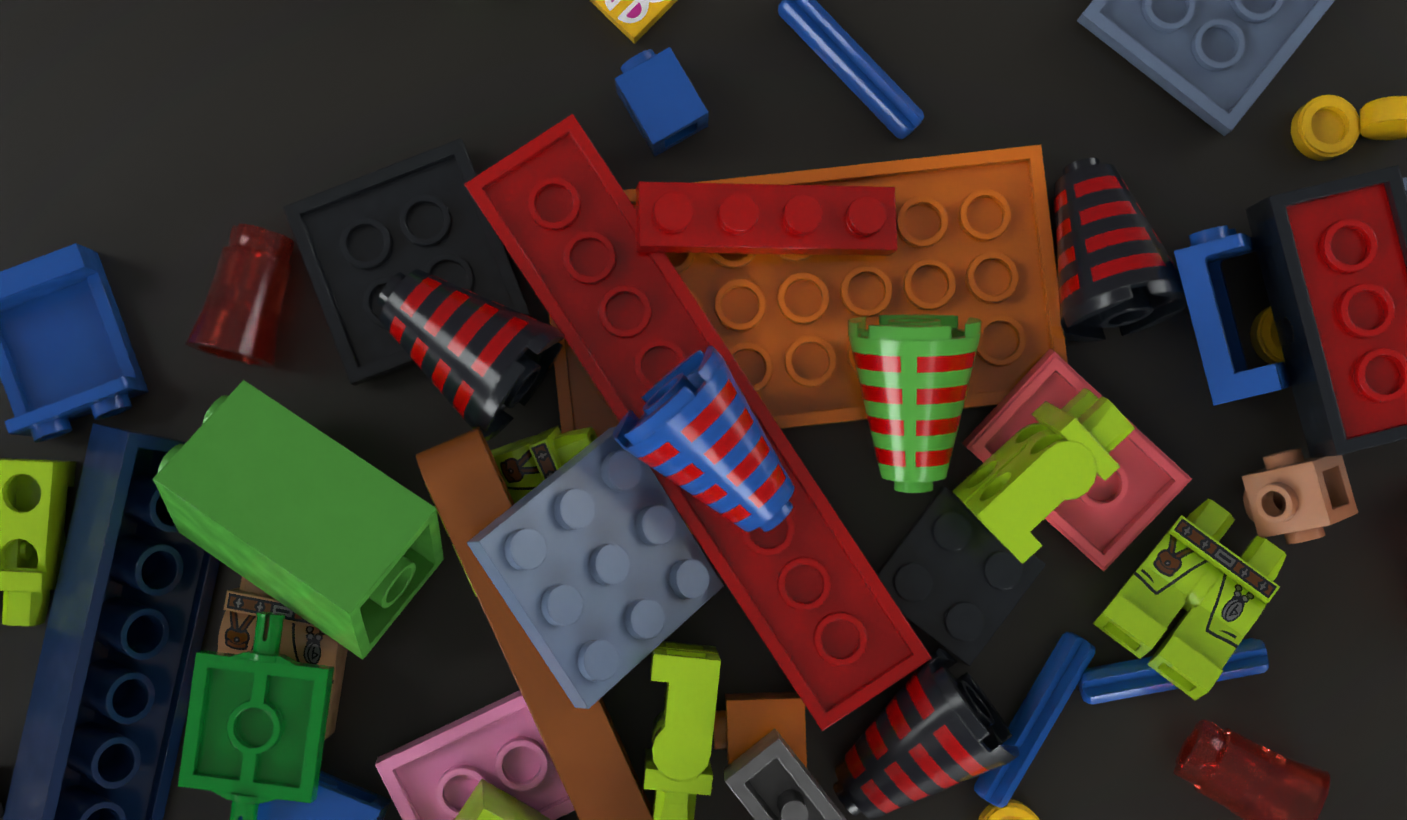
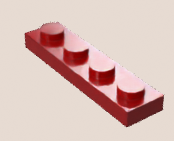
[636,181,897,256]

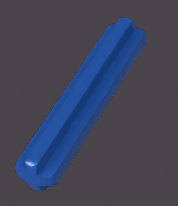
[778,0,925,139]
[974,632,1096,808]
[1078,638,1269,705]

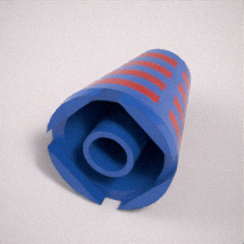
[612,346,795,532]

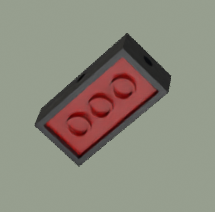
[1245,165,1407,458]

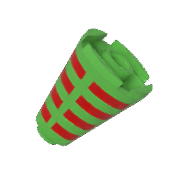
[848,314,981,493]

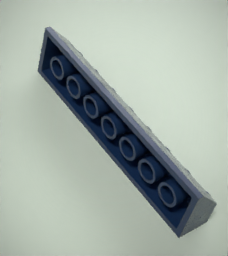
[3,423,220,820]

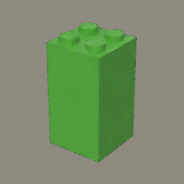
[153,380,444,660]

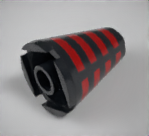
[1054,158,1187,342]
[377,269,565,441]
[833,648,1019,820]

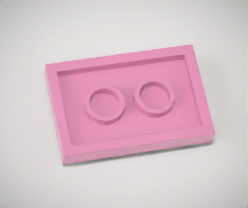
[375,690,575,820]

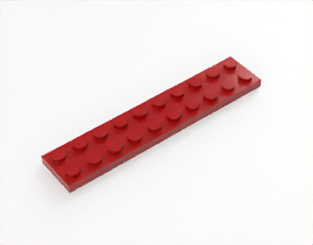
[464,114,932,731]

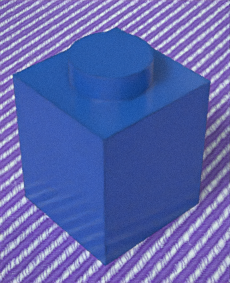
[614,47,709,157]

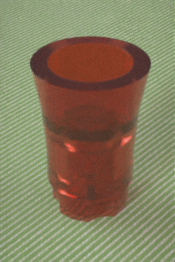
[185,223,294,368]
[1174,719,1331,820]

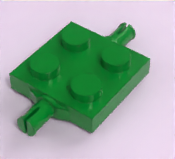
[178,611,334,820]

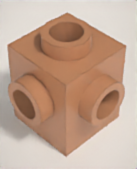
[1242,448,1358,544]

